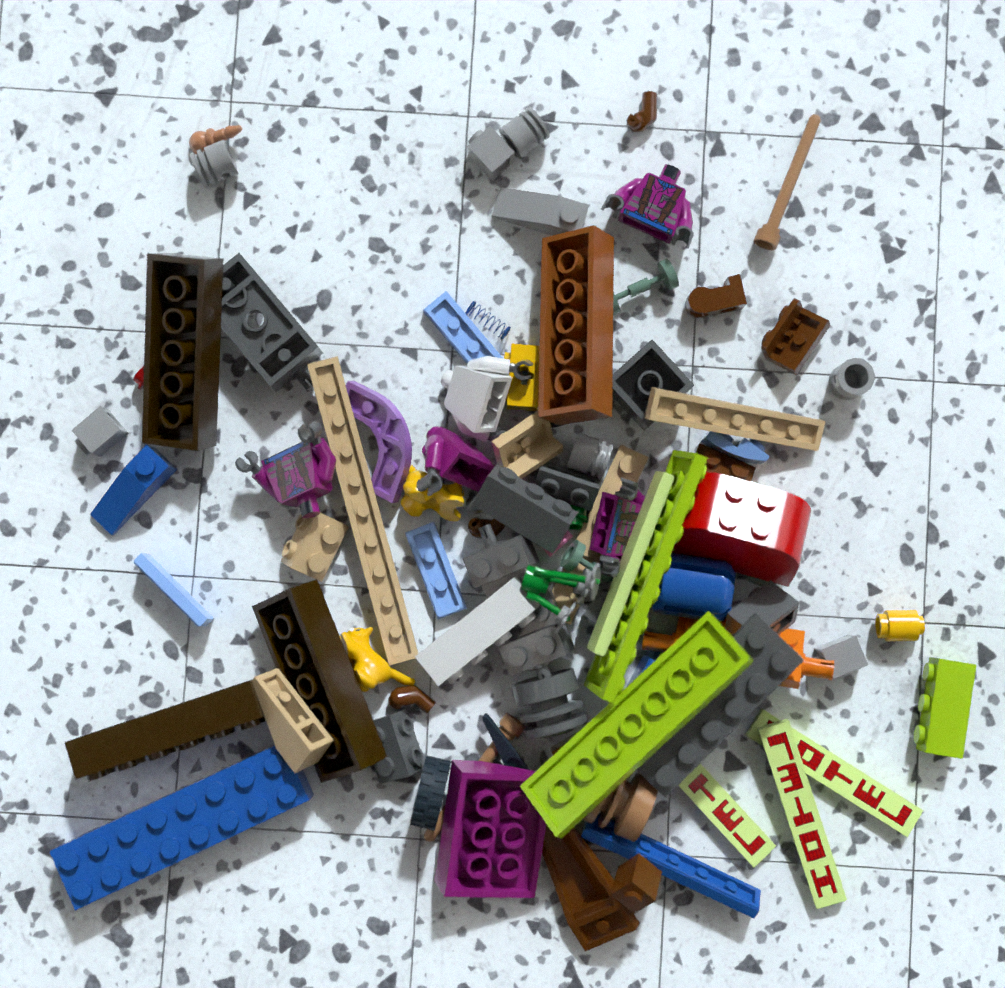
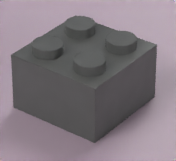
[612,339,694,431]

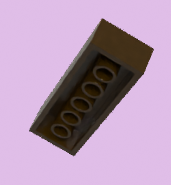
[142,253,224,451]
[252,579,387,783]
[64,679,266,782]

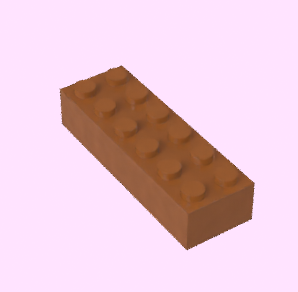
[538,225,614,425]

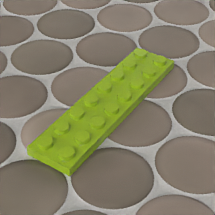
[583,450,707,703]
[520,611,754,838]

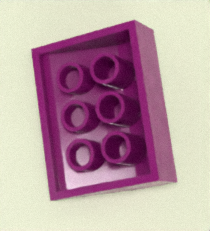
[435,760,546,898]

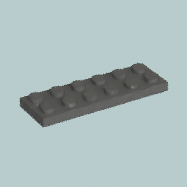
[637,613,804,798]

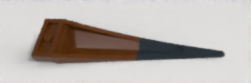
[482,713,640,951]

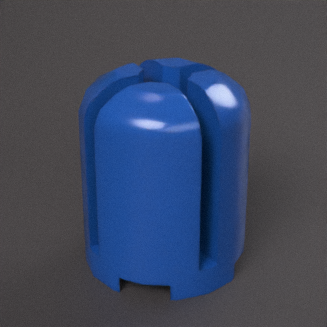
[653,552,736,622]

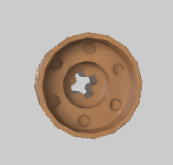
[583,772,658,842]

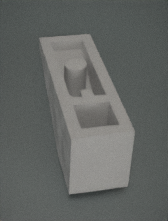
[492,187,589,236]

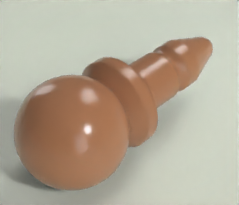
[189,125,242,154]

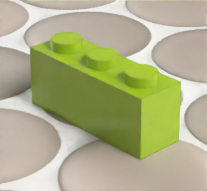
[913,657,977,759]

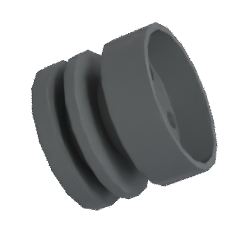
[511,668,588,739]

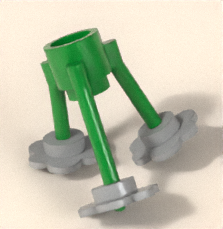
[520,563,601,634]

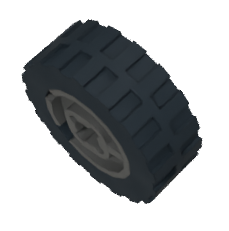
[410,755,451,831]

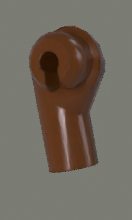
[626,91,657,133]
[468,517,506,539]
[388,685,436,714]

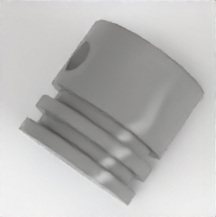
[499,107,550,159]
[189,139,239,187]
[829,358,875,400]
[566,432,614,479]

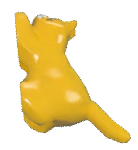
[401,465,466,522]
[340,627,416,692]

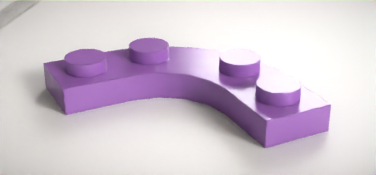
[346,381,412,503]

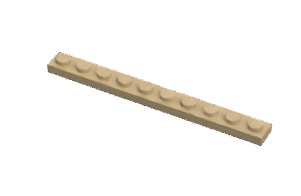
[307,356,419,666]

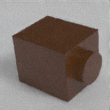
[611,853,662,914]

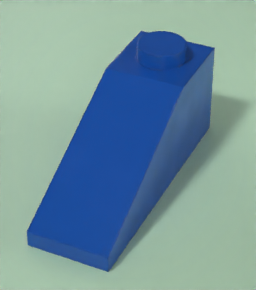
[90,444,178,536]

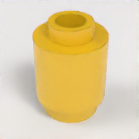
[875,610,925,642]

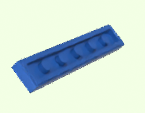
[581,814,761,919]

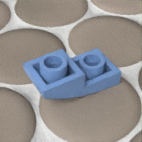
[701,431,770,464]

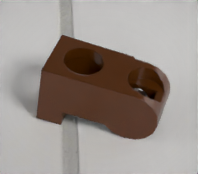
[685,274,747,318]

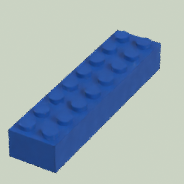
[49,745,314,910]

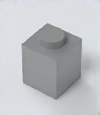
[467,126,515,182]
[71,406,128,457]
[814,635,868,679]

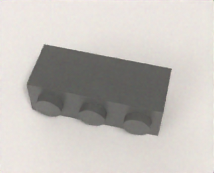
[472,464,578,553]

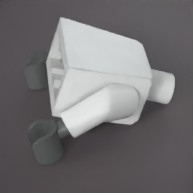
[441,356,533,447]

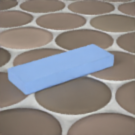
[423,291,502,364]
[405,522,467,619]
[134,553,214,627]

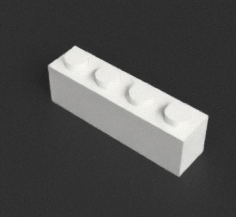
[415,576,540,686]

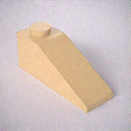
[252,668,334,773]

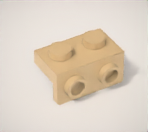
[491,411,564,479]
[281,513,349,582]

